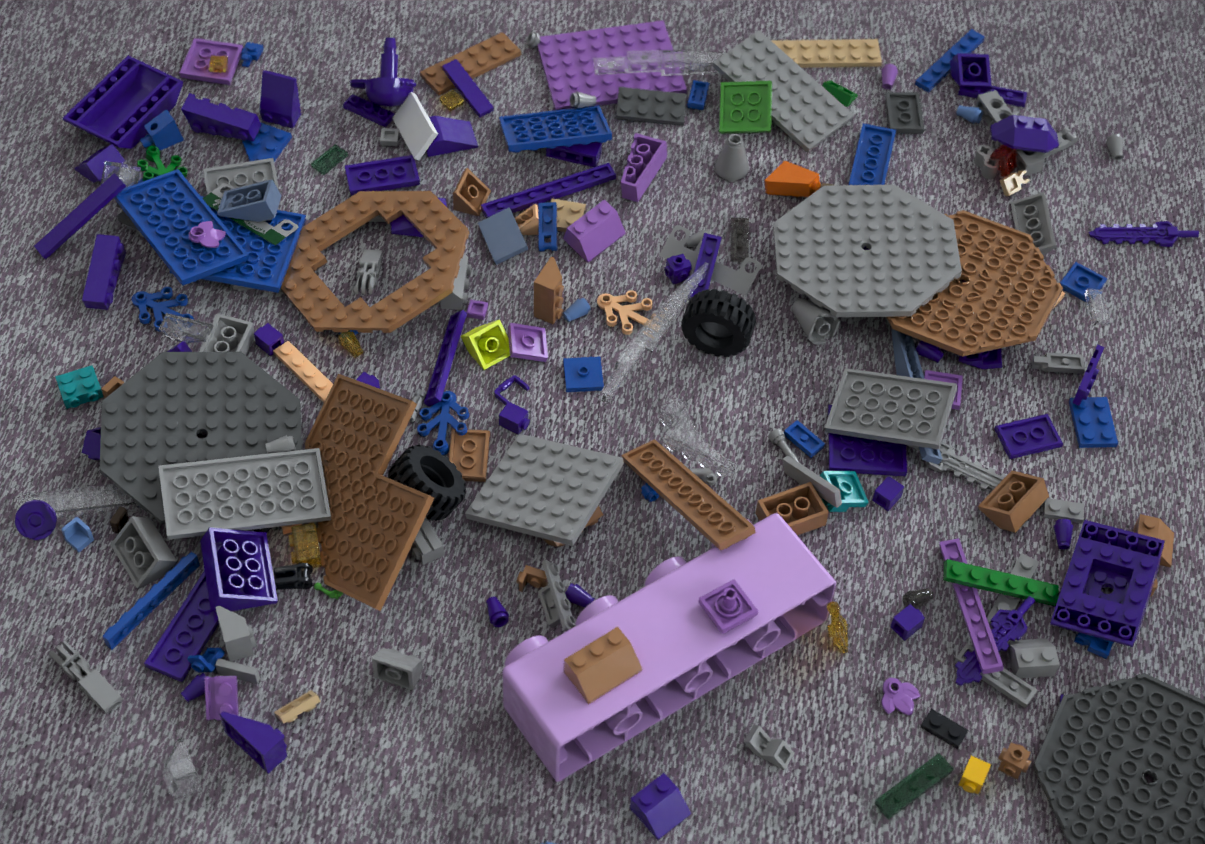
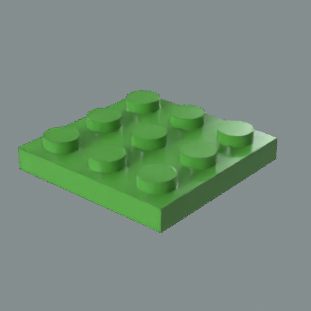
[719,81,772,134]

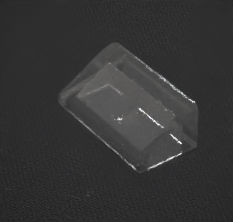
[1084,288,1111,326]

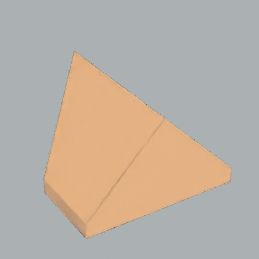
[515,204,539,235]

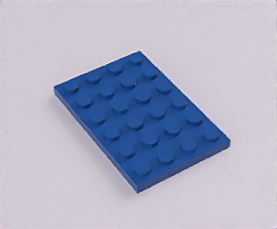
[499,105,612,153]

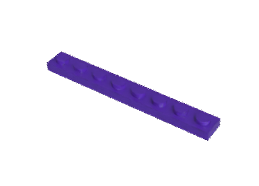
[481,163,616,218]

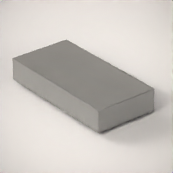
[215,658,260,684]

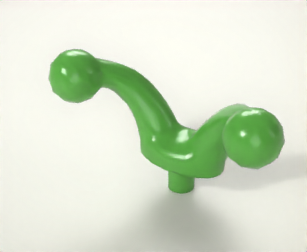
[314,583,343,599]

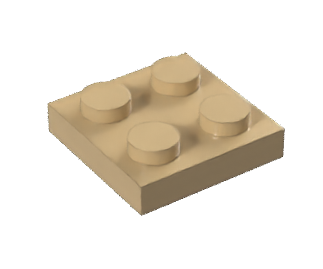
[551,198,586,232]

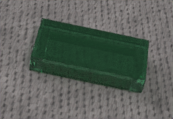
[311,144,348,175]

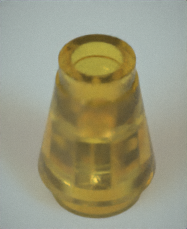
[338,330,363,358]

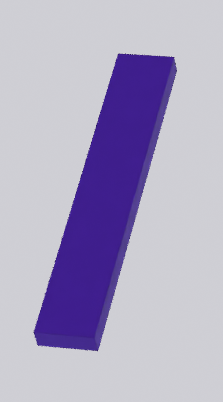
[34,173,126,259]
[424,310,467,407]

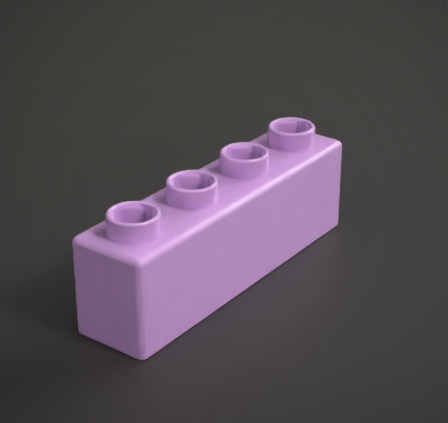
[502,513,836,782]

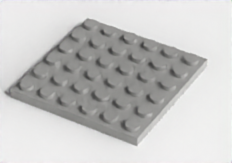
[465,434,624,546]

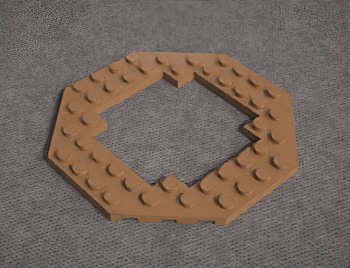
[280,191,470,333]

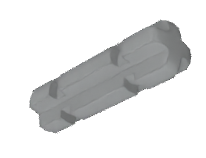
[409,389,426,423]

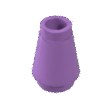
[881,64,898,89]

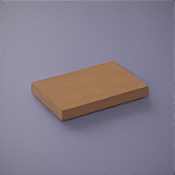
[449,429,490,482]

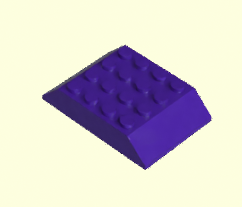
[62,55,183,149]

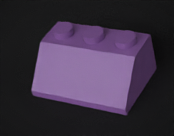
[563,199,626,263]

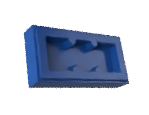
[687,80,710,110]

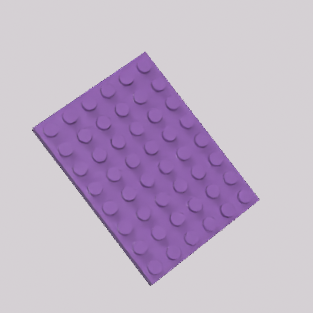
[537,21,687,110]

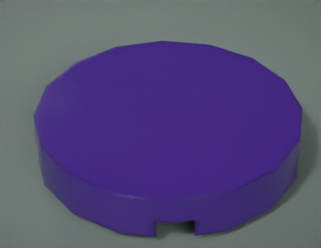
[15,500,57,540]

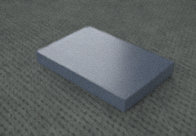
[478,207,528,265]

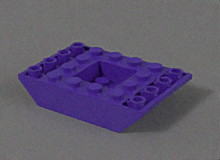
[1050,520,1165,647]

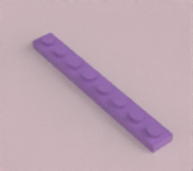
[939,538,1003,675]

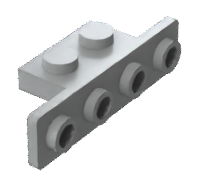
[538,559,576,631]

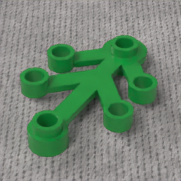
[137,146,188,181]

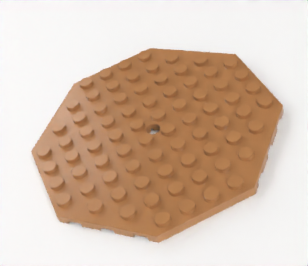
[887,210,1063,356]

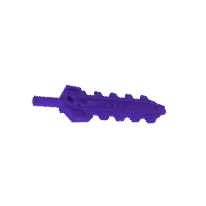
[1089,221,1199,247]
[955,596,1035,686]

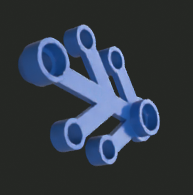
[132,287,195,332]
[417,391,470,456]

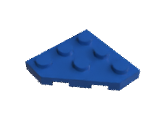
[242,122,292,162]

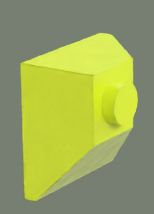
[461,320,510,370]

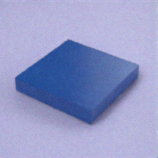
[1060,262,1107,304]

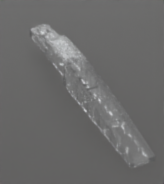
[593,50,725,76]
[601,262,709,404]

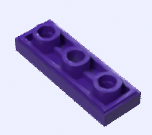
[343,94,395,128]

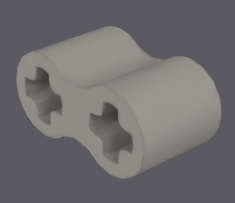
[974,145,1000,179]

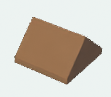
[453,168,491,216]

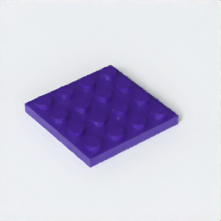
[828,404,907,477]

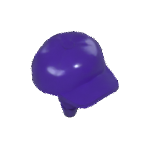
[350,37,416,107]

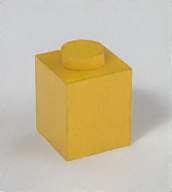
[959,756,991,794]

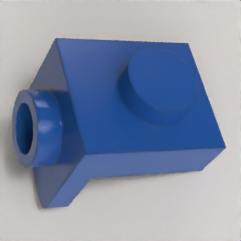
[187,648,225,673]

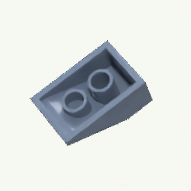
[217,180,281,222]

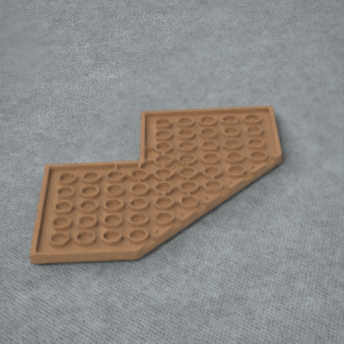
[305,374,434,611]

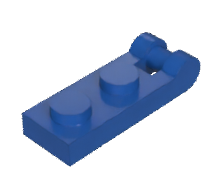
[539,202,558,252]

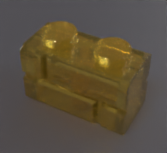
[288,523,322,570]

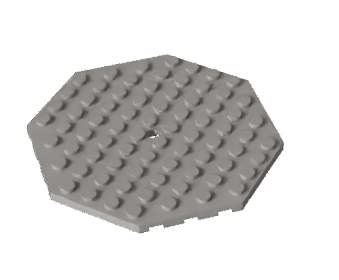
[773,184,962,317]

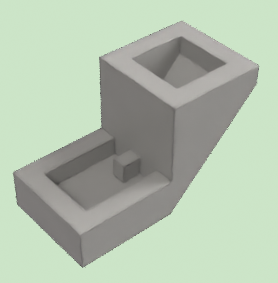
[744,725,795,770]

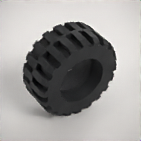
[681,289,756,357]
[388,445,466,521]

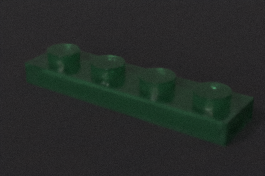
[874,753,954,820]

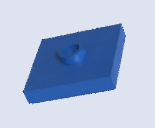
[563,356,604,392]

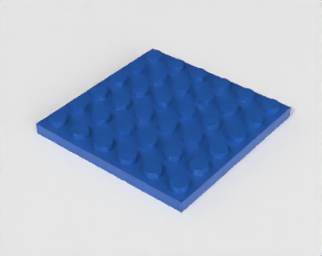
[170,196,306,293]

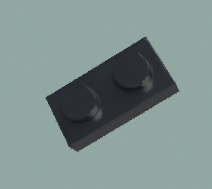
[921,708,969,749]

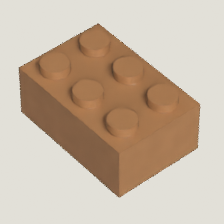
[755,482,829,536]

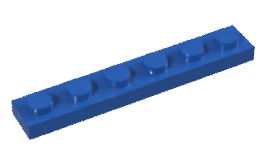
[915,29,985,93]
[103,551,200,650]

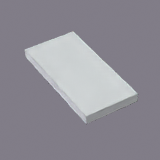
[392,92,438,160]

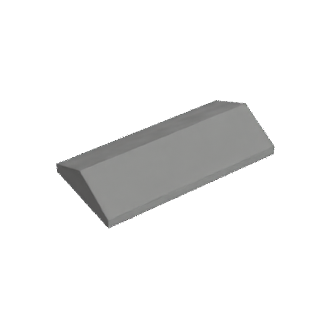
[1010,192,1057,256]

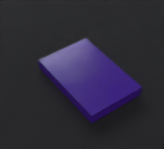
[994,414,1063,459]

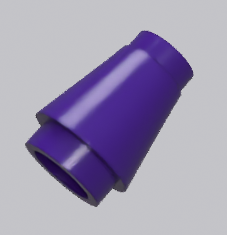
[916,340,944,363]
[1053,519,1073,549]
[565,583,595,608]
[486,597,509,627]
[181,673,207,703]

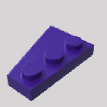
[1073,344,1104,406]

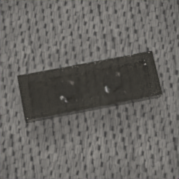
[730,217,749,262]

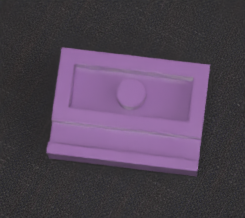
[204,676,239,720]

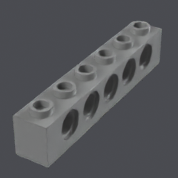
[975,90,1045,177]

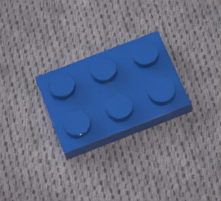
[1068,397,1118,448]

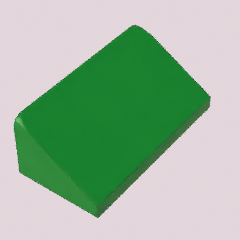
[822,80,858,107]

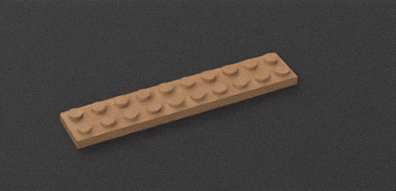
[622,439,756,551]

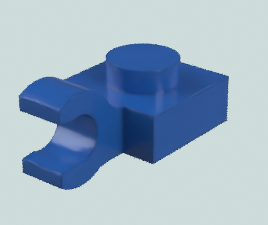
[241,42,264,67]
[1074,632,1113,659]

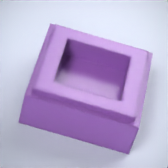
[466,299,488,320]

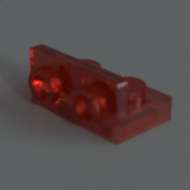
[990,144,1016,177]

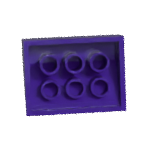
[200,527,278,611]

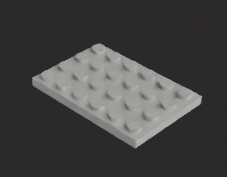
[825,368,957,450]

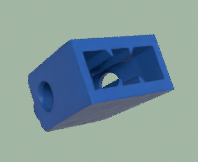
[140,109,184,151]

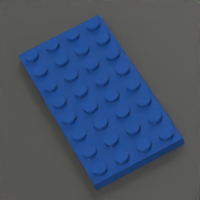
[114,169,249,286]

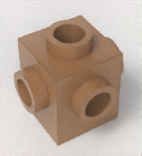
[998,742,1031,779]

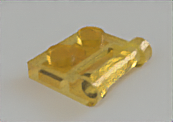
[827,601,848,653]

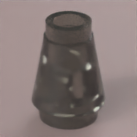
[902,588,934,609]

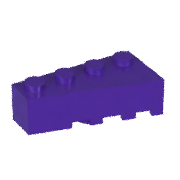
[181,93,261,141]
[82,234,126,310]

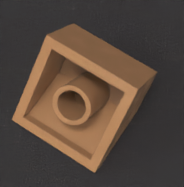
[1134,514,1174,568]

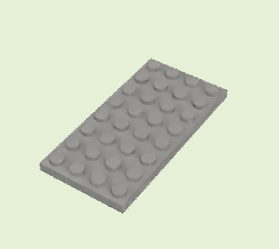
[712,30,854,152]
[158,448,331,540]

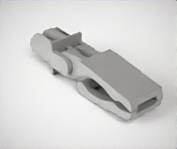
[354,249,383,295]
[49,640,123,714]

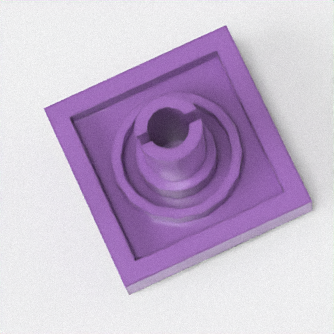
[698,579,758,634]

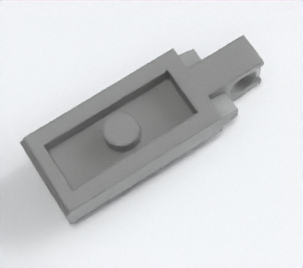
[1031,352,1085,374]

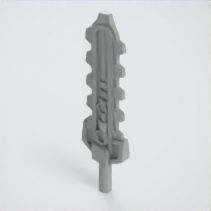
[907,441,1007,490]

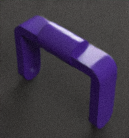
[494,375,529,405]

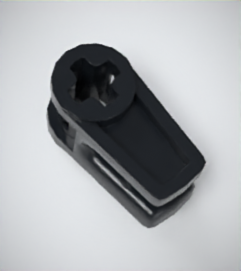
[274,563,313,590]

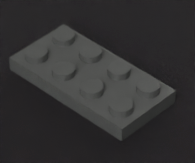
[616,87,686,126]

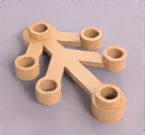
[597,290,660,335]

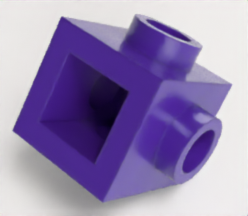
[664,253,692,285]

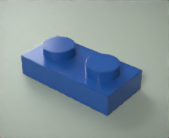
[784,420,825,458]

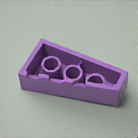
[621,133,668,202]

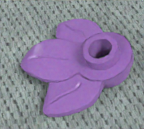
[189,221,226,248]
[881,678,920,716]

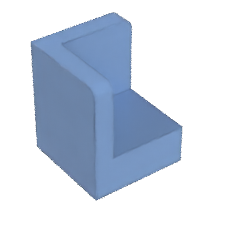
[61,517,94,553]

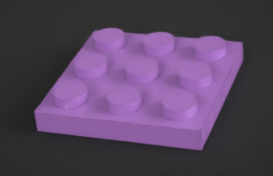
[180,38,243,85]

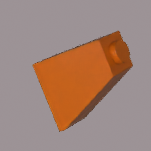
[765,160,821,197]

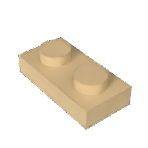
[274,690,321,724]

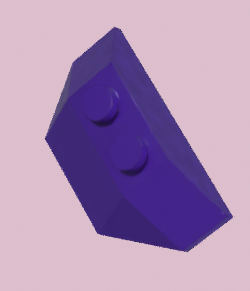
[990,115,1059,153]

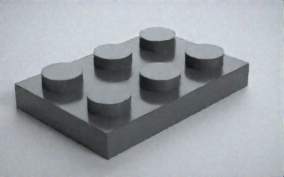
[885,92,924,134]

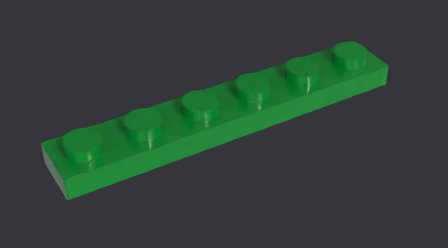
[943,559,1059,606]

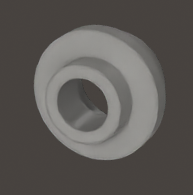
[526,32,540,49]

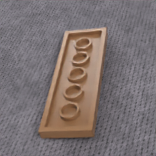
[420,32,521,96]

